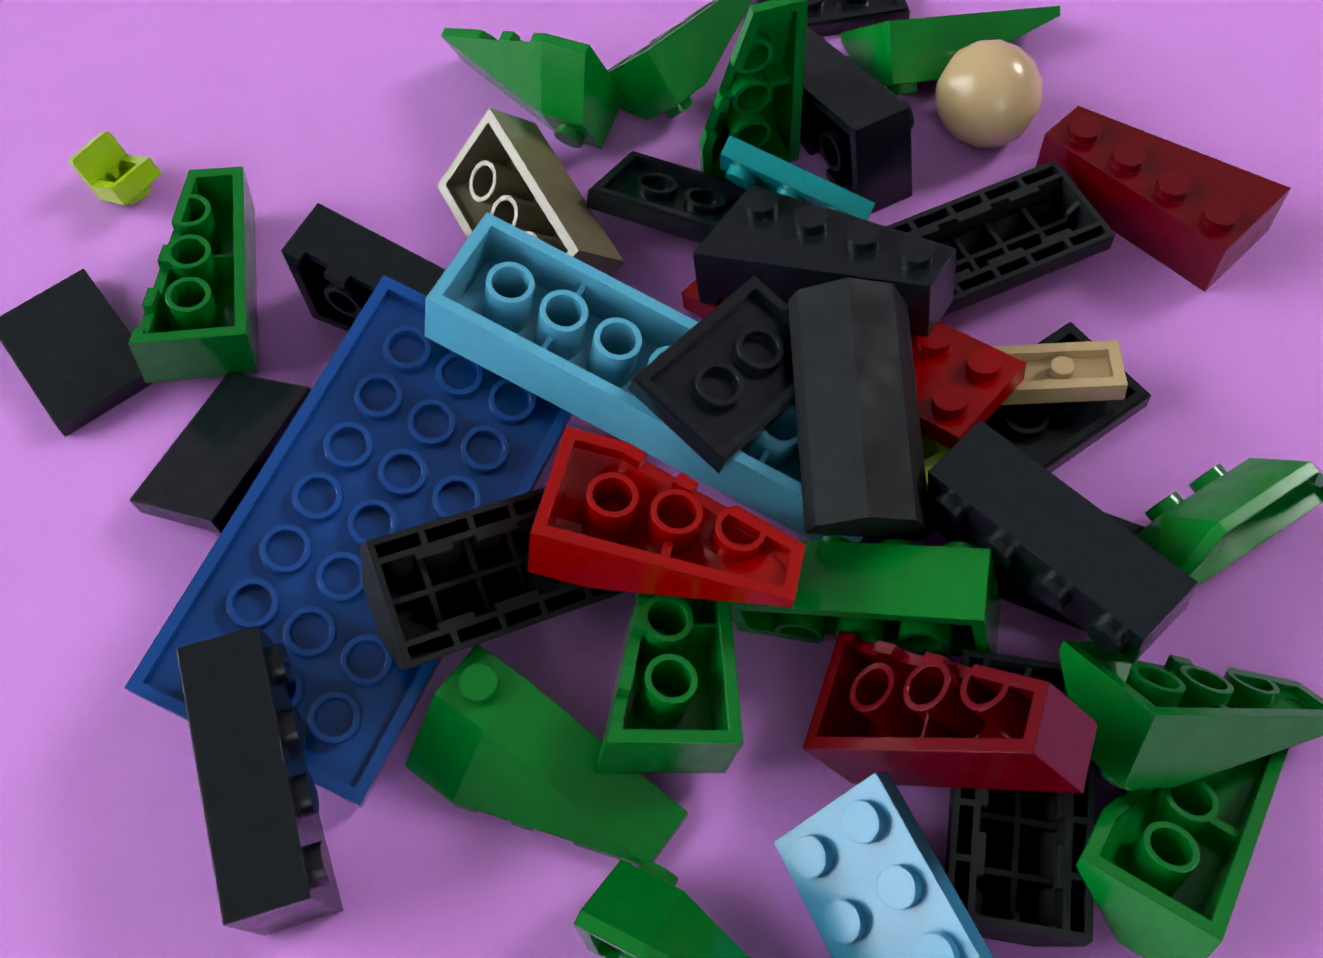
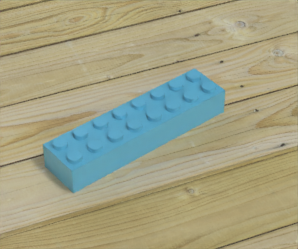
[424,212,864,543]

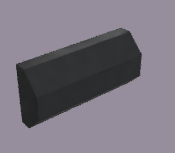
[886,160,1116,317]
[788,278,932,541]
[360,487,624,670]
[945,649,1096,947]

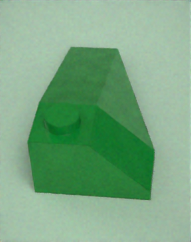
[607,0,752,121]
[699,0,808,179]
[840,5,1060,95]
[441,28,625,149]
[1058,640,1323,791]
[405,644,688,866]
[1076,748,1289,958]
[574,859,750,958]

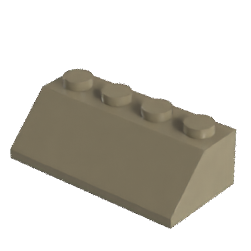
[437,108,624,277]

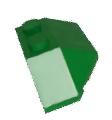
[1135,458,1323,587]

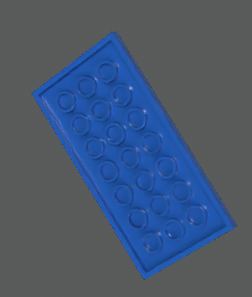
[124,275,573,808]

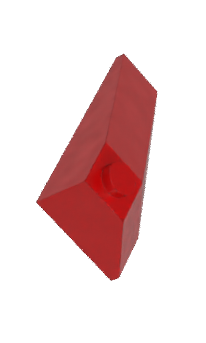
[527,426,805,608]

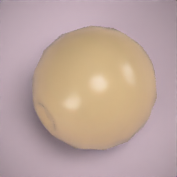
[936,39,1043,148]

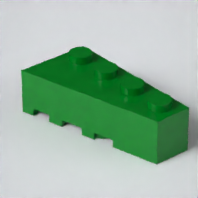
[128,166,259,383]
[730,536,1001,656]
[595,593,743,773]

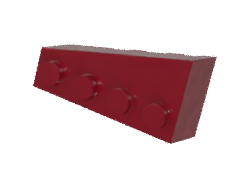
[1035,106,1291,292]
[802,631,1097,793]

